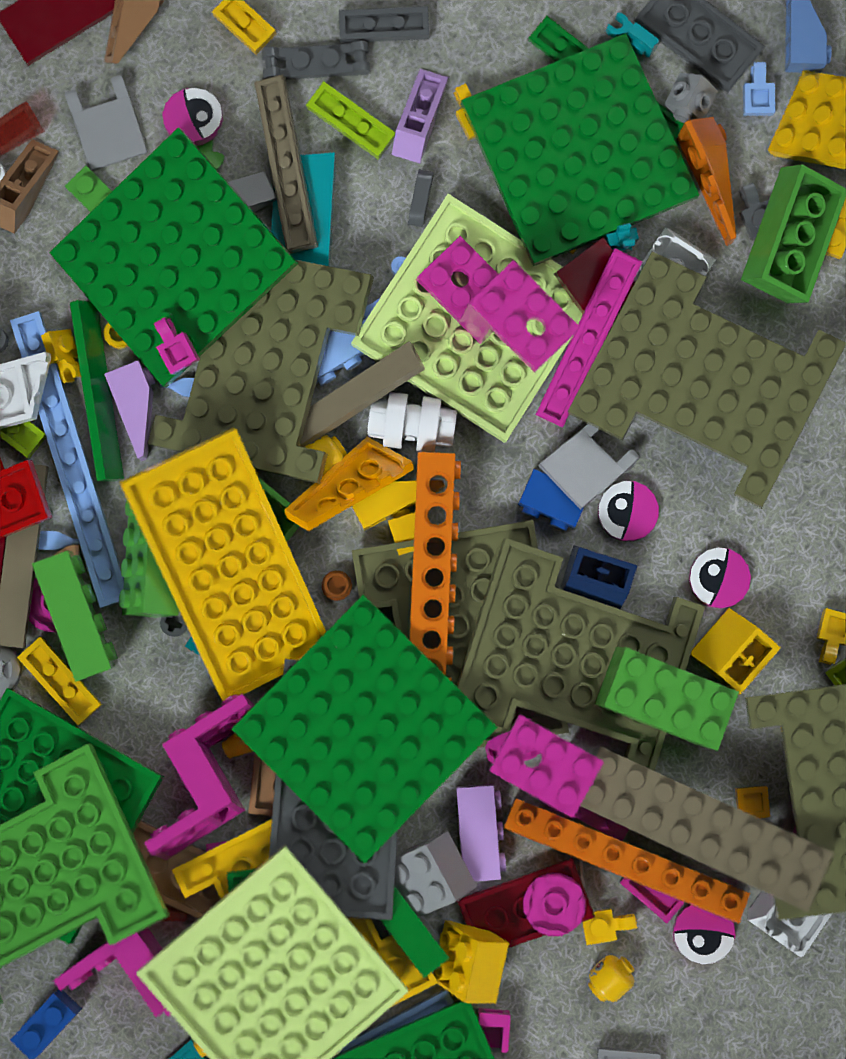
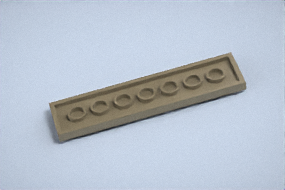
[580,747,834,912]

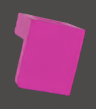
[478,1008,511,1053]

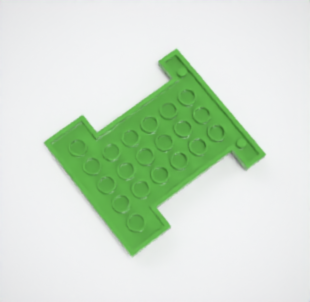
[0,744,170,1004]

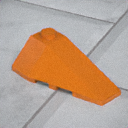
[677,117,736,246]

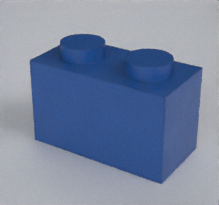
[518,469,583,531]
[10,989,82,1059]

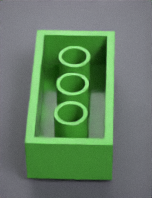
[741,164,846,303]
[119,500,179,618]
[32,551,118,682]
[595,647,739,751]

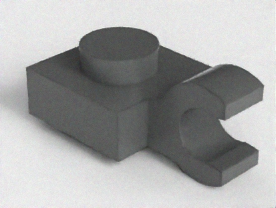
[739,183,769,240]

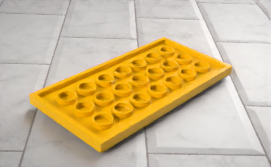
[119,427,326,702]

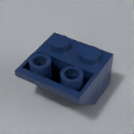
[560,545,638,609]

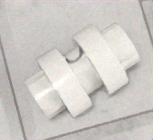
[367,392,457,453]

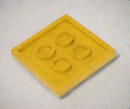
[768,71,846,169]

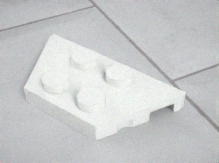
[0,352,51,429]

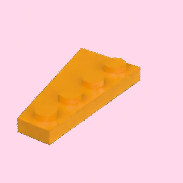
[284,436,414,531]

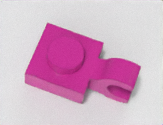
[154,317,200,374]

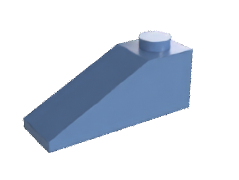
[785,0,832,73]

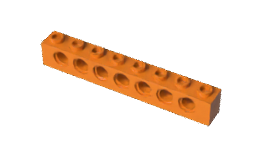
[410,452,461,681]
[503,798,750,923]

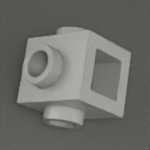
[664,73,718,123]

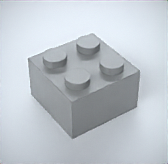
[394,831,477,917]

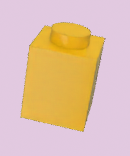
[388,509,428,556]

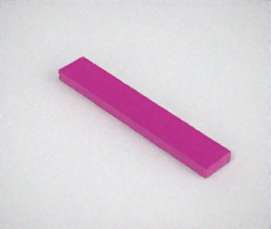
[535,248,642,428]

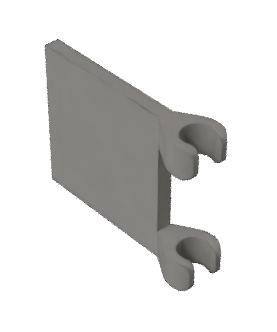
[65,75,148,171]
[539,424,639,510]

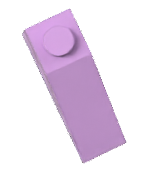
[392,69,448,163]
[105,360,155,461]

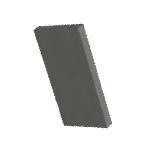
[634,0,765,94]

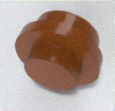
[322,570,352,601]

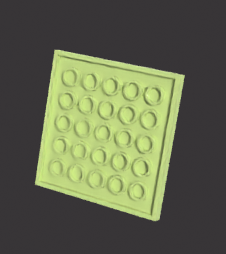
[351,194,583,443]
[136,845,409,1059]

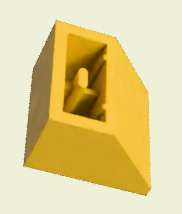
[690,608,781,694]
[433,920,509,1003]

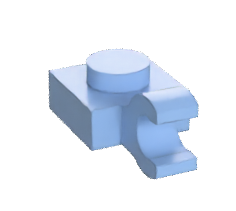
[743,62,775,116]

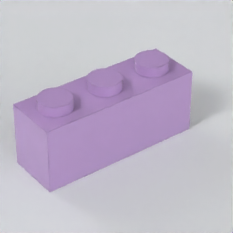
[456,784,506,882]

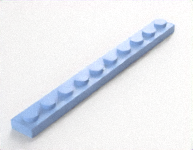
[10,311,124,608]

